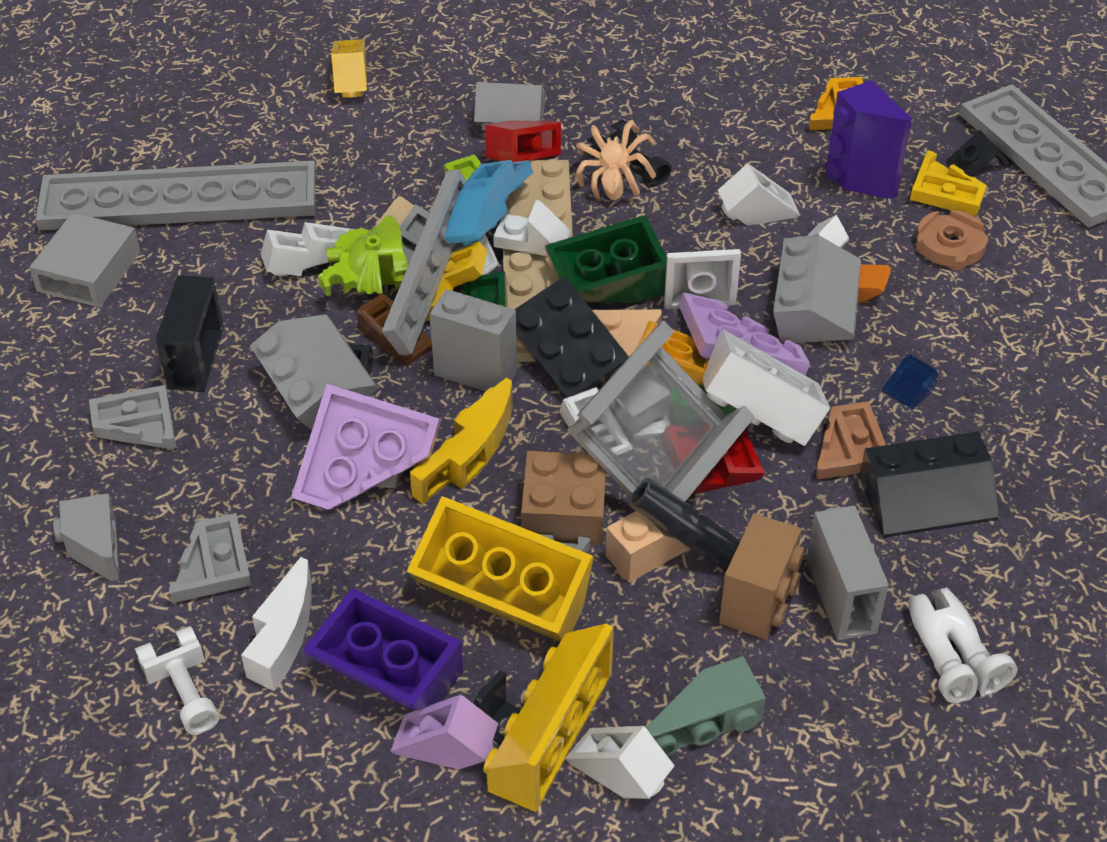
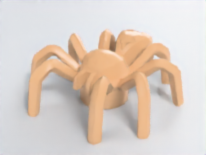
[576,120,656,201]

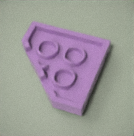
[679,293,810,376]
[291,384,442,510]

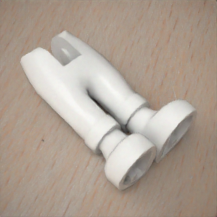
[908,587,1018,703]

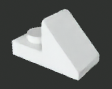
[494,200,571,256]

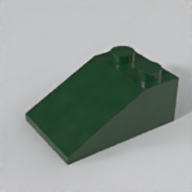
[545,215,667,303]

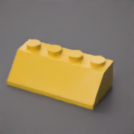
[406,496,594,642]
[483,624,614,812]

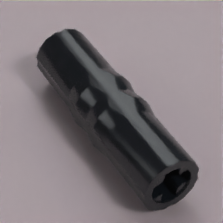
[629,477,741,572]

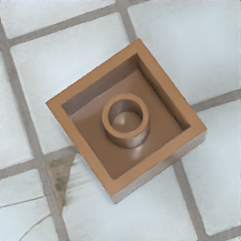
[521,451,606,546]
[719,513,805,640]

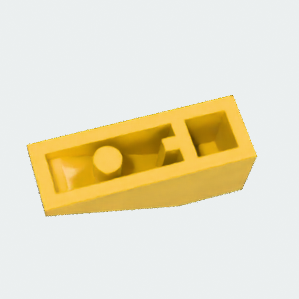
[331,39,367,97]

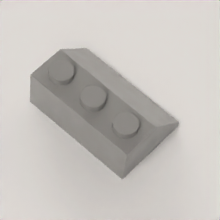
[773,235,861,343]
[250,314,379,430]

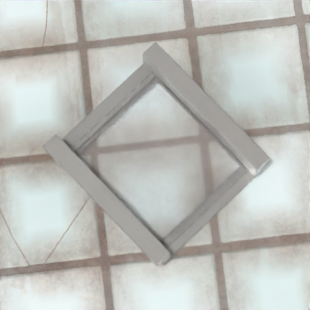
[567,320,754,501]

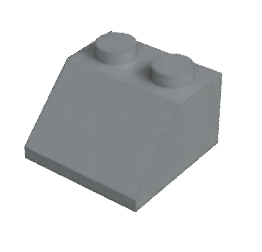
[474,82,546,131]

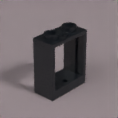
[156,275,224,392]

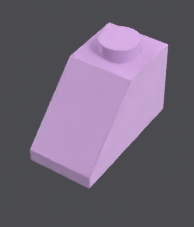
[391,694,498,769]

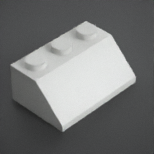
[702,329,830,446]

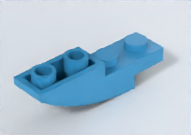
[445,160,533,246]

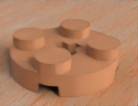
[916,210,988,270]

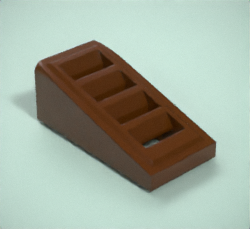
[357,294,432,366]

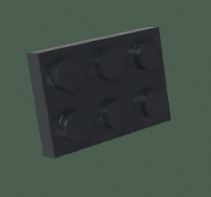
[514,276,629,399]

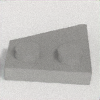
[89,385,177,449]
[169,513,252,603]

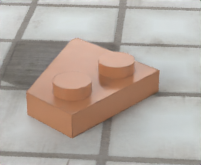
[816,401,886,479]

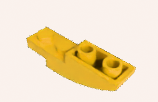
[410,377,513,504]

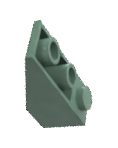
[646,656,766,757]

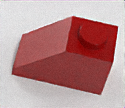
[485,121,561,162]

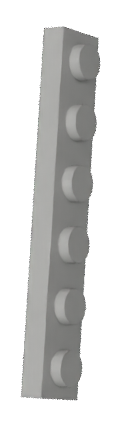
[382,169,466,355]

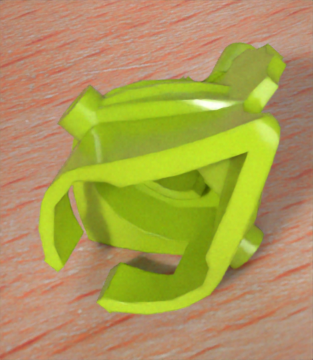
[318,215,408,296]

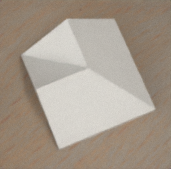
[664,249,741,309]

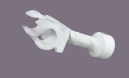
[135,626,219,735]

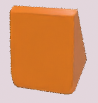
[858,264,891,303]

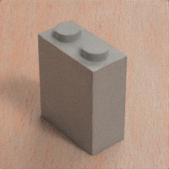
[30,212,140,308]
[430,289,517,392]
[806,505,889,641]

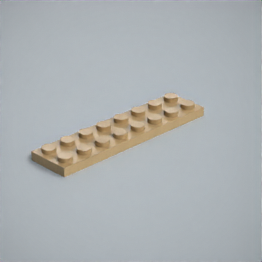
[503,159,573,362]

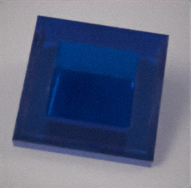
[882,354,938,410]

